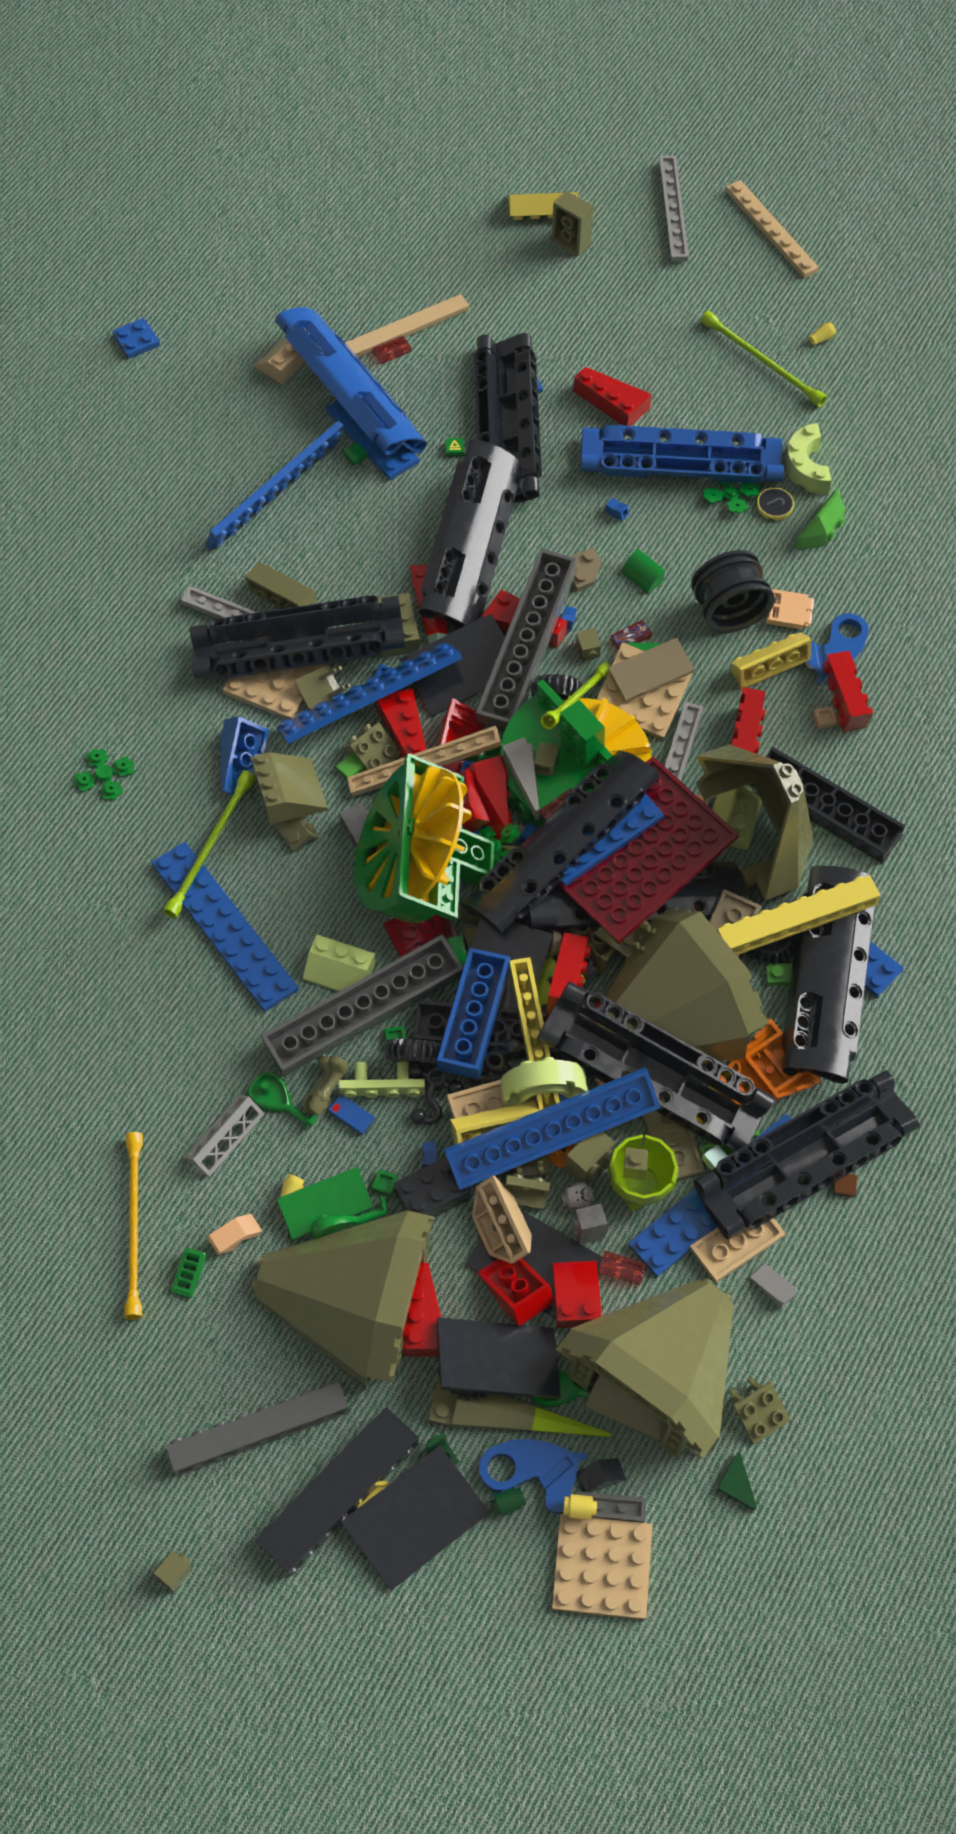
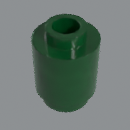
[490,1487,526,1517]

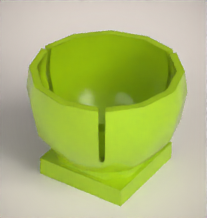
[608,1135,679,1212]

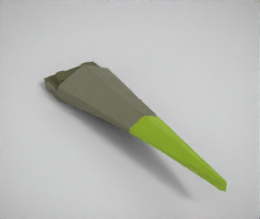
[428,1376,612,1437]

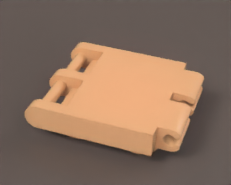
[766,589,814,630]

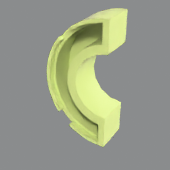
[785,423,832,495]
[501,1057,588,1107]

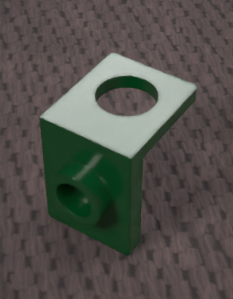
[425,1432,459,1465]

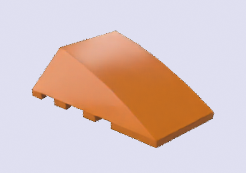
[720,1018,822,1105]

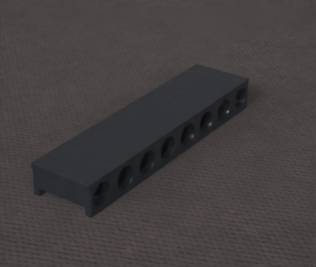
[750,746,905,864]
[413,1000,564,1061]
[255,1407,419,1577]

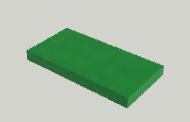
[277,1166,373,1240]

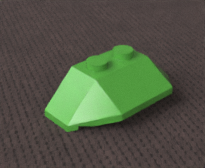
[796,488,846,550]

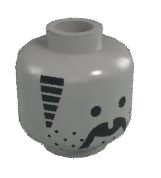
[561,1181,594,1212]

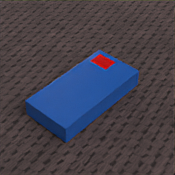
[328,1094,375,1136]

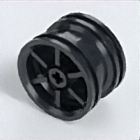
[690,550,775,633]

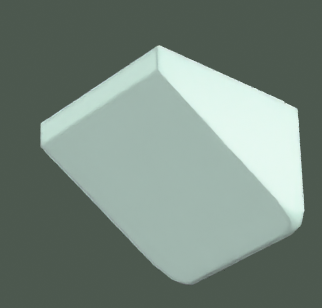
[701,1145,727,1170]

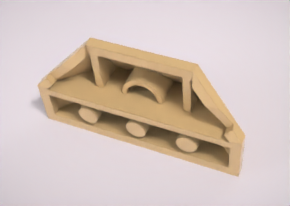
[472,1176,532,1264]

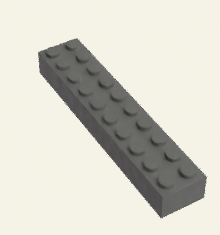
[476,548,577,731]
[261,934,464,1077]

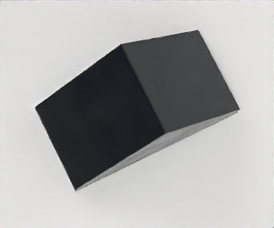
[576,1458,626,1493]

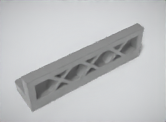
[184,1095,264,1177]

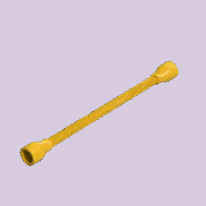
[124,1132,143,1320]

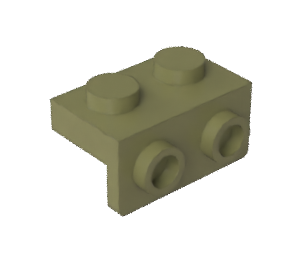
[274,816,319,852]
[504,1174,550,1210]

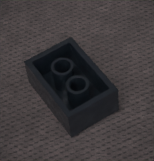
[393,1157,471,1218]

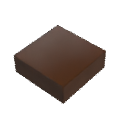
[833,1174,857,1198]

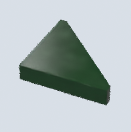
[717,1452,757,1511]

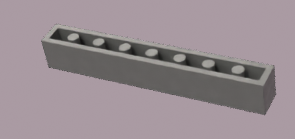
[166,1382,349,1477]

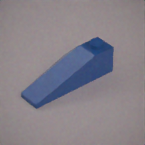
[221,716,269,796]

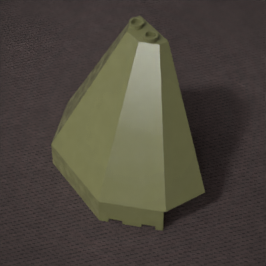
[696,744,813,901]
[590,907,769,1061]
[251,1210,434,1391]
[555,1278,733,1459]

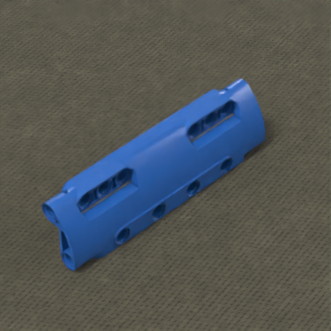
[275,307,427,455]
[581,425,784,483]

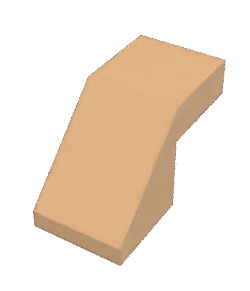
[207,1214,262,1255]

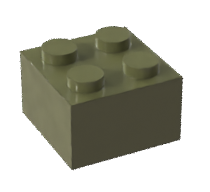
[565,1132,615,1184]

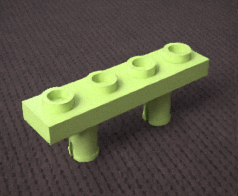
[339,1061,425,1098]

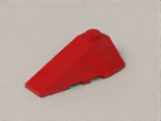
[467,755,512,841]

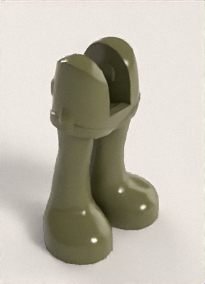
[303,1055,349,1115]

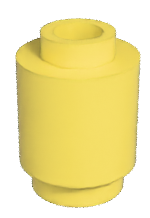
[563,1494,597,1520]

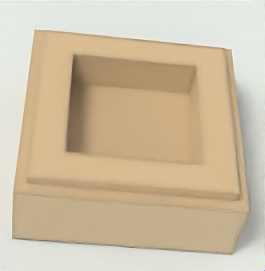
[813,706,838,729]

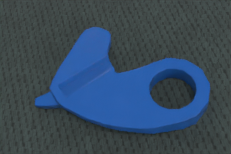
[804,613,869,686]
[479,1439,588,1514]

